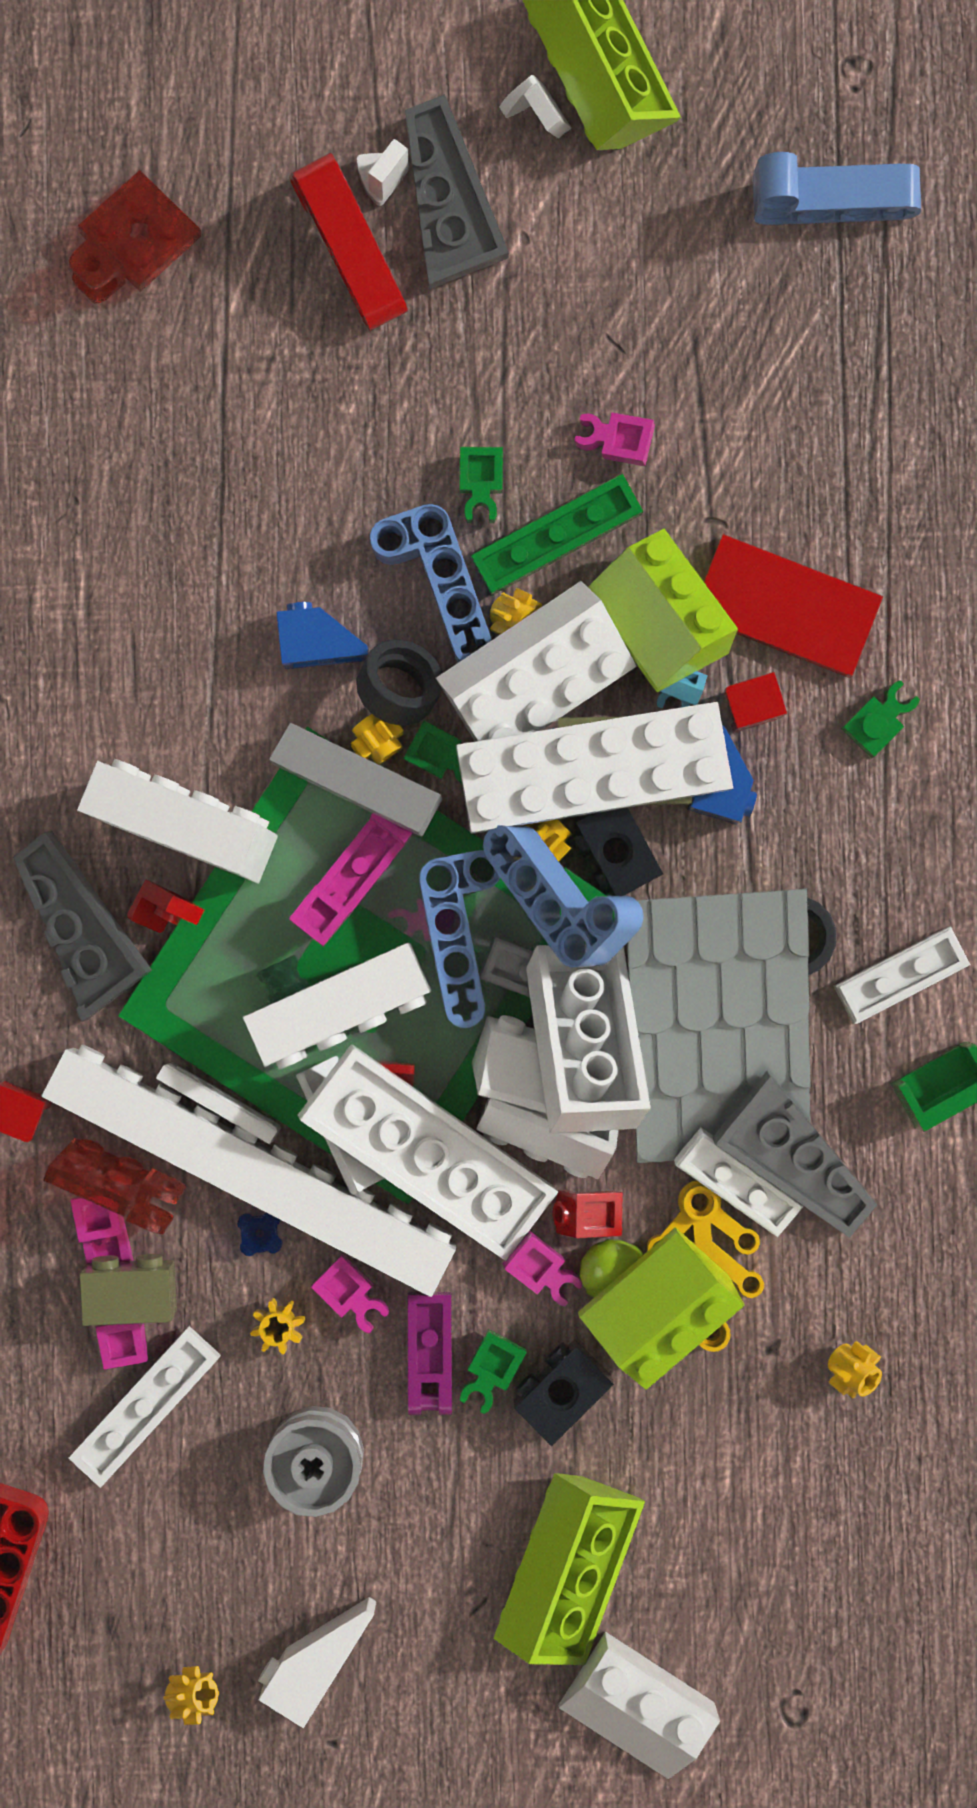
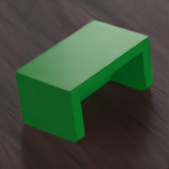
[890,1042,977,1132]

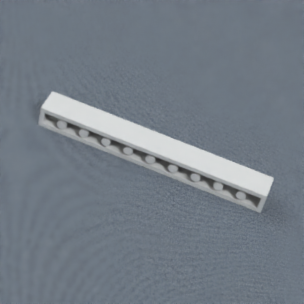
[41,1045,456,1297]

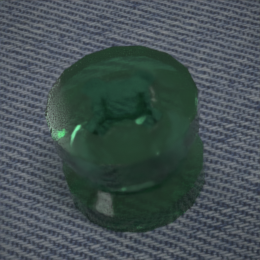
[256,955,310,1004]

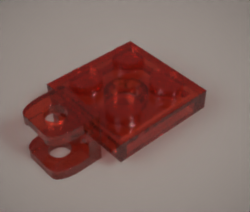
[69,170,201,304]
[43,1138,186,1234]

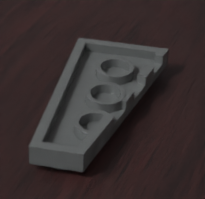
[405,94,509,290]
[13,831,152,1022]
[713,1071,877,1238]

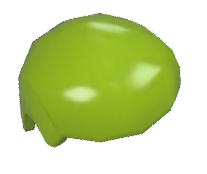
[579,1239,643,1298]

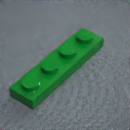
[471,474,643,596]

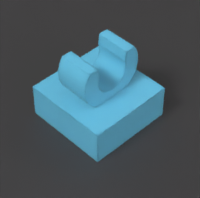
[657,671,708,708]

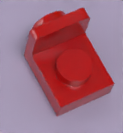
[127,879,205,933]
[552,1190,623,1238]

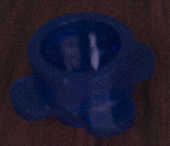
[237,1212,283,1256]

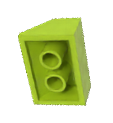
[588,529,738,693]
[578,1227,745,1390]

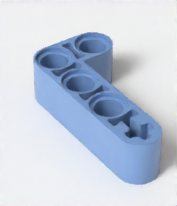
[752,152,921,225]
[370,504,492,663]
[483,825,643,968]
[419,850,501,1028]

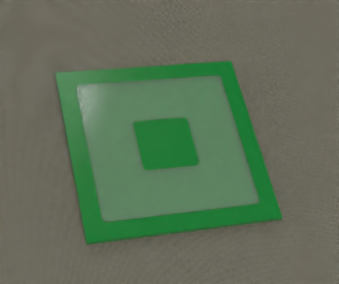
[118,726,548,1205]

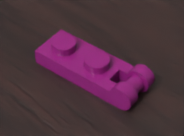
[408,1292,452,1415]

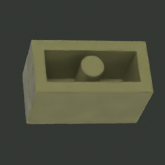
[80,1254,177,1326]

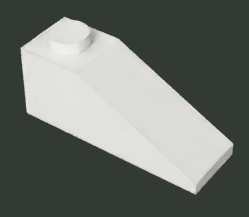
[258,1597,376,1728]

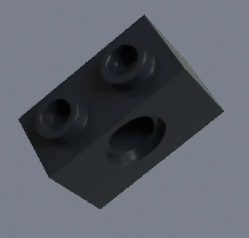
[572,808,663,896]
[514,1339,614,1447]

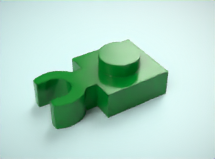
[459,447,503,524]
[841,680,920,759]
[403,721,462,785]
[460,1329,527,1414]

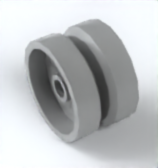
[263,1406,364,1517]

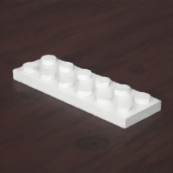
[456,702,733,834]
[298,1044,558,1261]

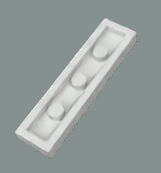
[69,1326,221,1488]

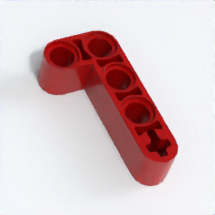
[289,153,408,331]
[0,1483,49,1655]

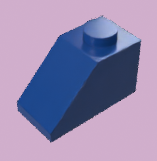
[277,602,370,669]
[687,725,757,825]

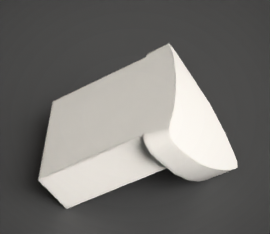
[499,75,572,138]
[357,139,409,206]

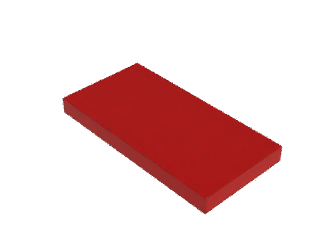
[704,534,883,678]

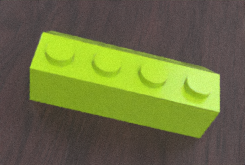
[522,0,681,150]
[493,1473,645,1665]

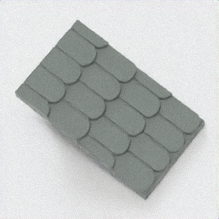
[627,889,810,1163]

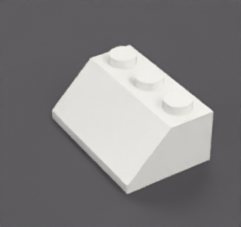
[472,1015,547,1113]
[476,1098,618,1179]
[558,1632,720,1779]

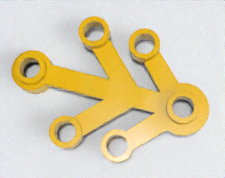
[647,1180,764,1352]

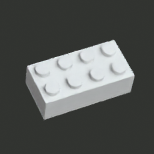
[436,581,637,742]
[77,759,278,884]
[243,943,432,1070]
[526,944,651,1133]

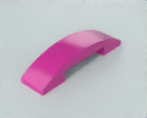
[289,813,414,947]
[70,1191,148,1370]

